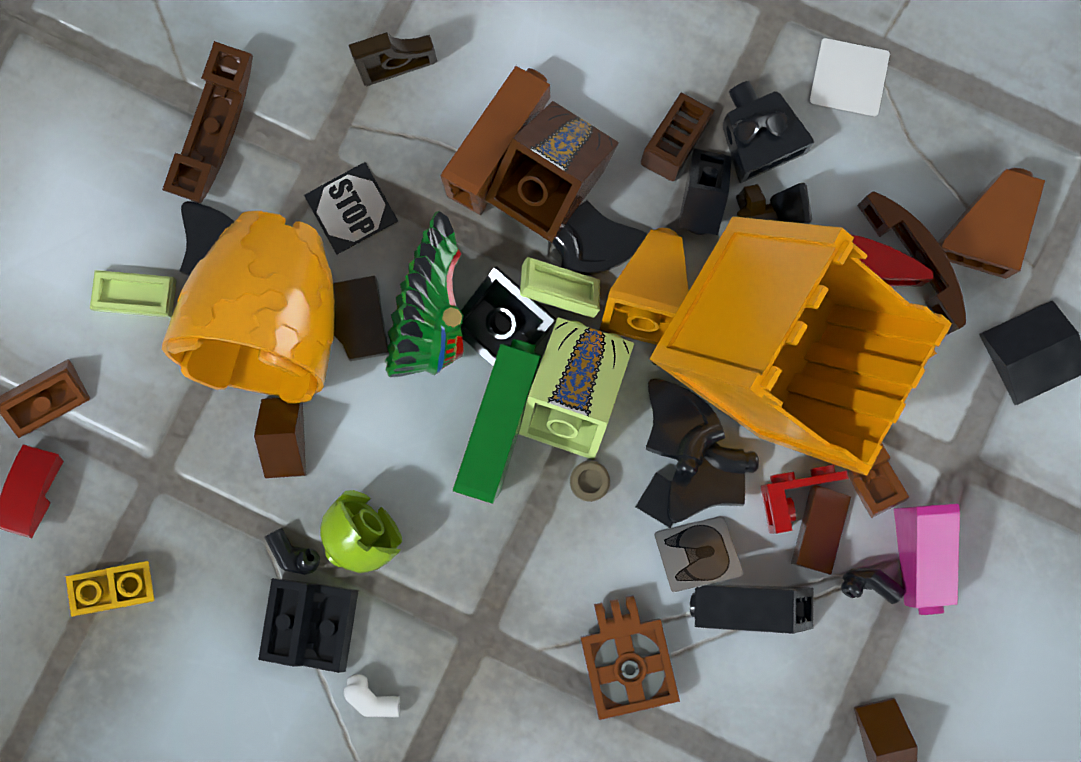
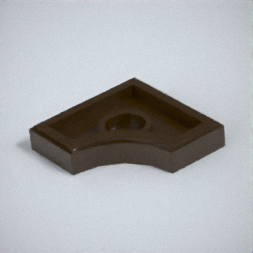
[349,32,438,86]
[333,275,389,361]

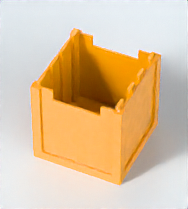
[649,216,952,476]

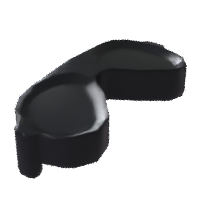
[730,110,789,144]

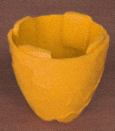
[162,211,335,403]

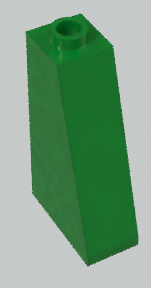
[453,338,543,504]

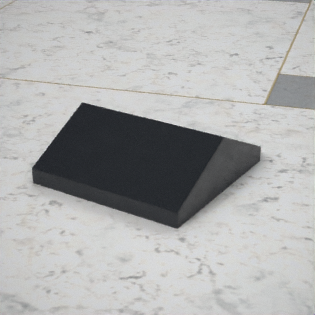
[460,266,556,366]
[979,300,1081,405]

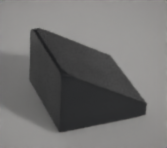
[770,183,813,224]

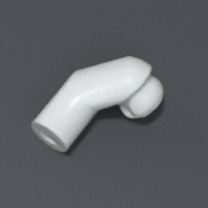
[344,674,400,717]

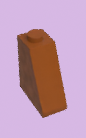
[938,168,1045,279]

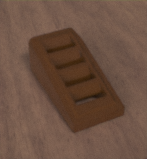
[641,92,715,181]

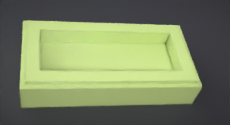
[520,257,600,318]
[90,270,177,318]

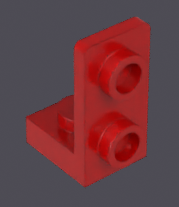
[760,465,849,534]

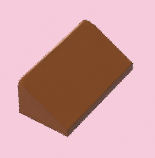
[0,359,90,438]

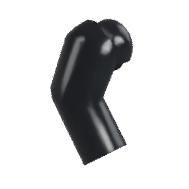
[264,528,320,575]
[841,568,905,604]

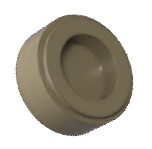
[570,461,610,502]

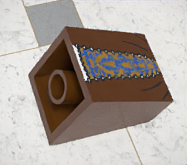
[485,101,619,243]

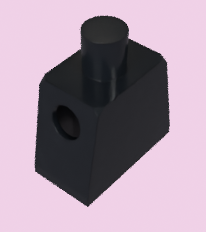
[723,81,814,184]

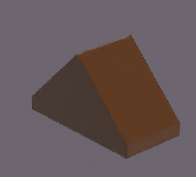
[254,398,306,479]
[854,698,918,762]

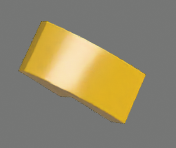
[65,561,155,617]

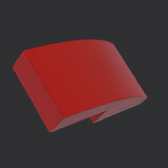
[0,444,64,539]

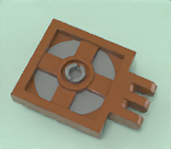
[580,595,680,720]

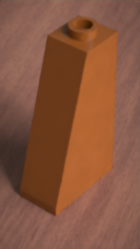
[440,66,550,215]

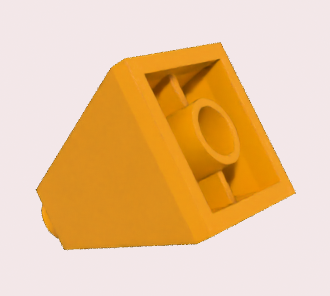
[600,228,689,345]

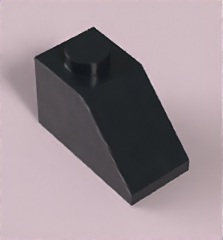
[679,148,732,236]

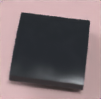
[258,578,359,673]

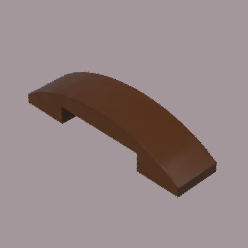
[162,41,253,204]
[857,191,966,335]

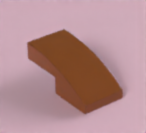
[845,443,909,518]

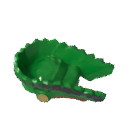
[385,211,464,377]

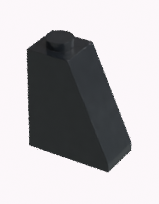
[690,584,814,634]

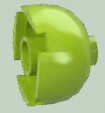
[320,490,402,573]

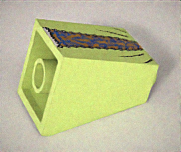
[519,317,634,460]

